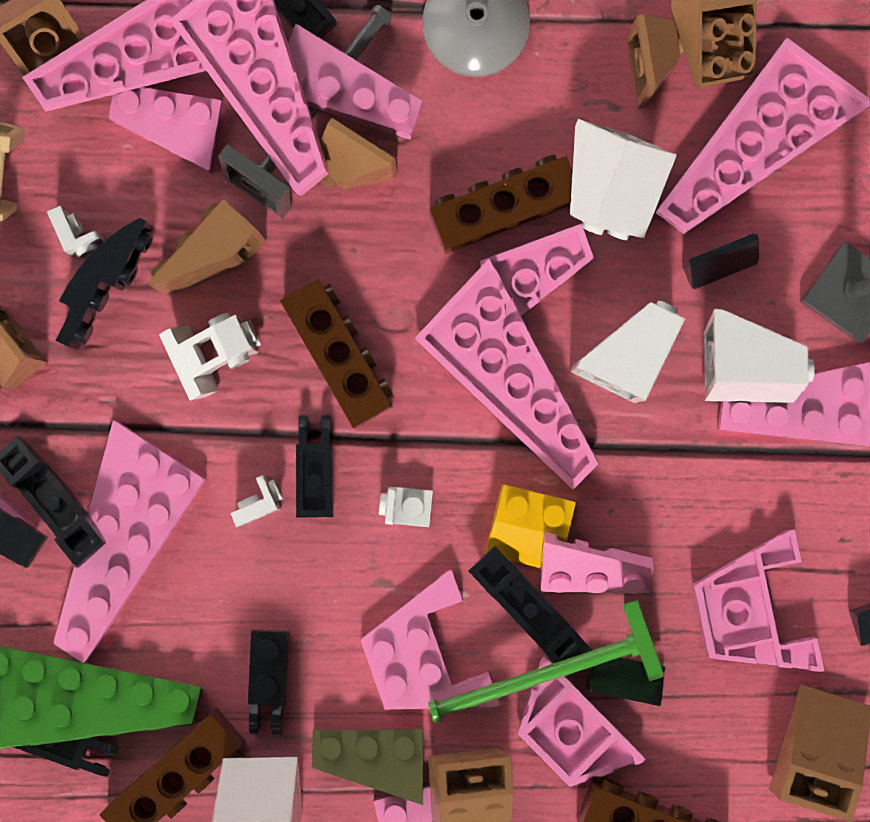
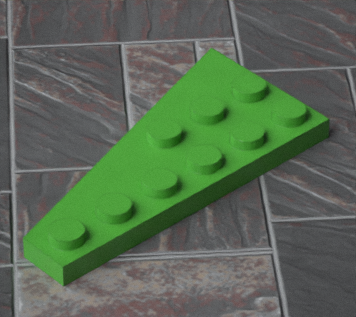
[0,646,202,750]

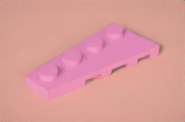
[288,24,423,140]

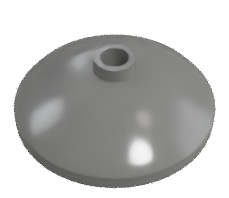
[423,0,530,77]

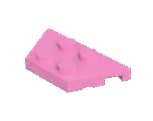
[517,656,645,787]

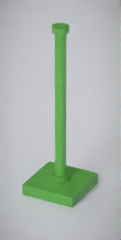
[428,600,664,723]

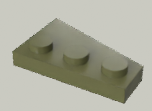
[312,729,423,805]

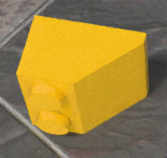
[485,484,576,568]

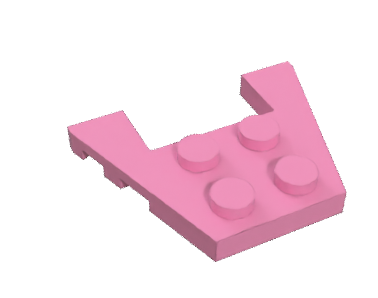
[692,529,824,672]
[360,569,500,709]

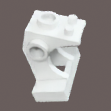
[159,313,262,401]

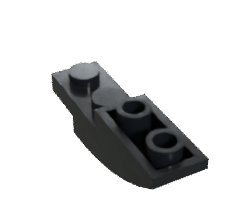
[56,218,154,350]

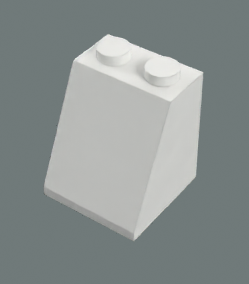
[570,119,677,240]
[570,301,685,403]
[704,309,814,403]
[213,757,303,822]

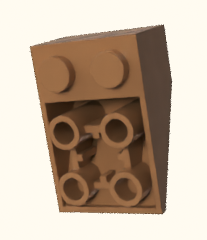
[671,0,757,88]
[148,199,266,295]
[769,684,870,822]
[428,748,514,822]

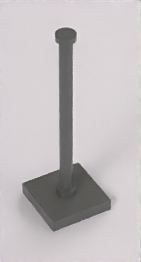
[218,5,392,219]
[800,242,870,343]

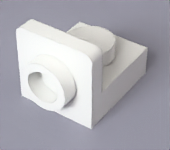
[47,206,105,258]
[230,475,283,527]
[379,486,433,527]

